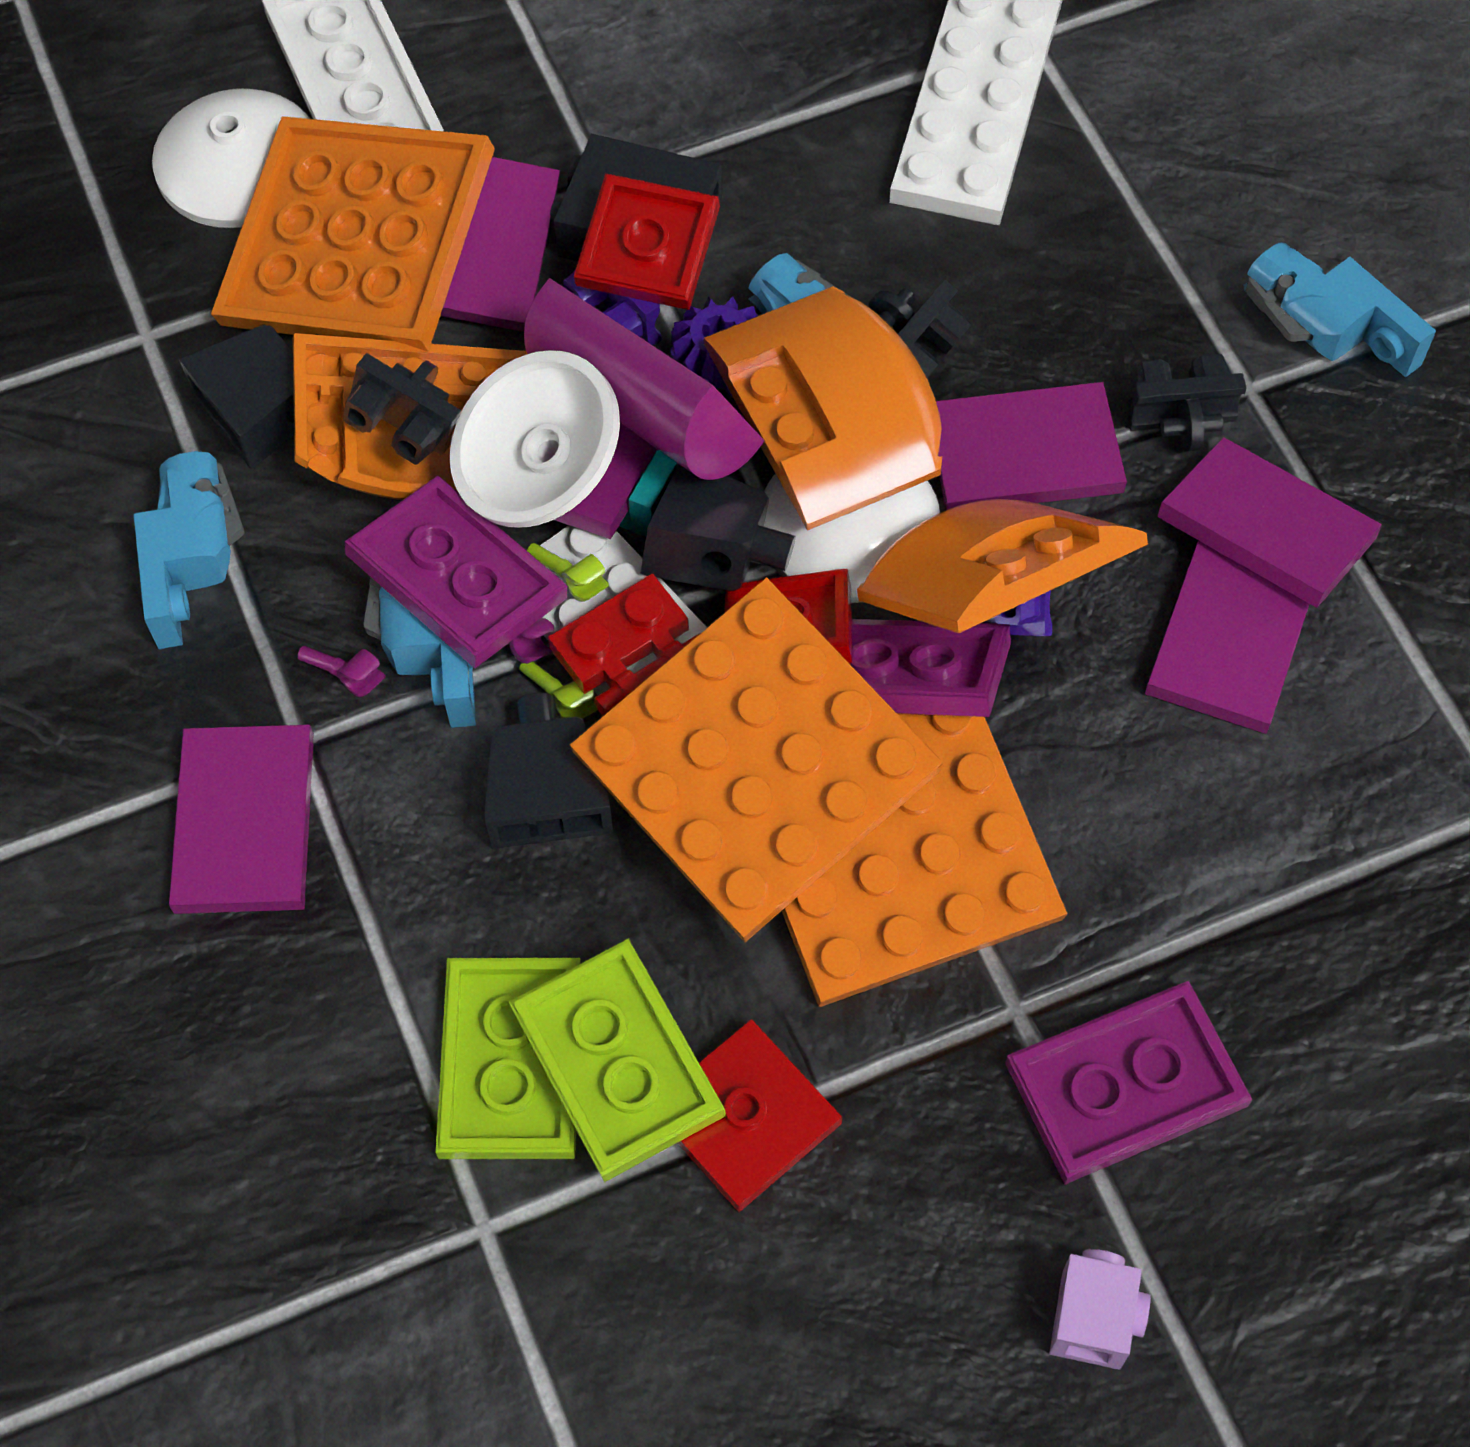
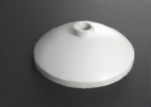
[152,89,310,228]
[450,350,620,528]
[764,474,940,603]

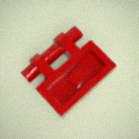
[548,573,701,716]

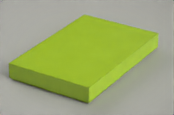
[509,939,726,1183]
[436,958,581,1159]

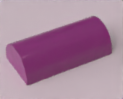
[524,278,765,480]

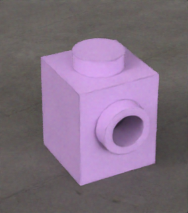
[1049,1249,1150,1370]

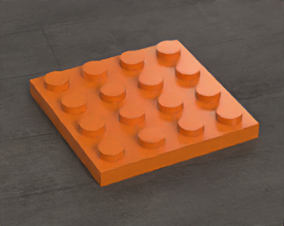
[211,116,495,352]
[570,577,943,943]
[782,713,1067,1007]

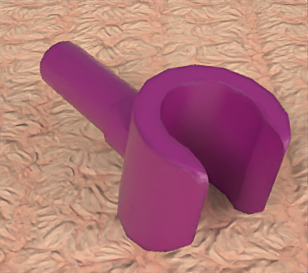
[507,618,554,663]
[298,646,386,697]

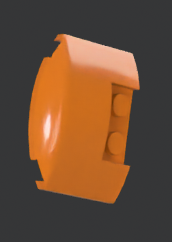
[704,286,942,531]
[292,333,527,500]
[857,499,1148,633]

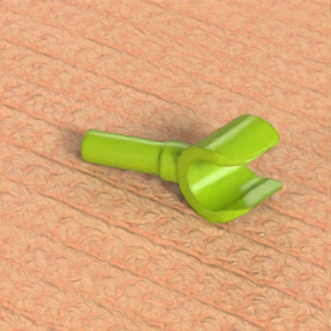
[527,543,609,602]
[519,662,598,718]

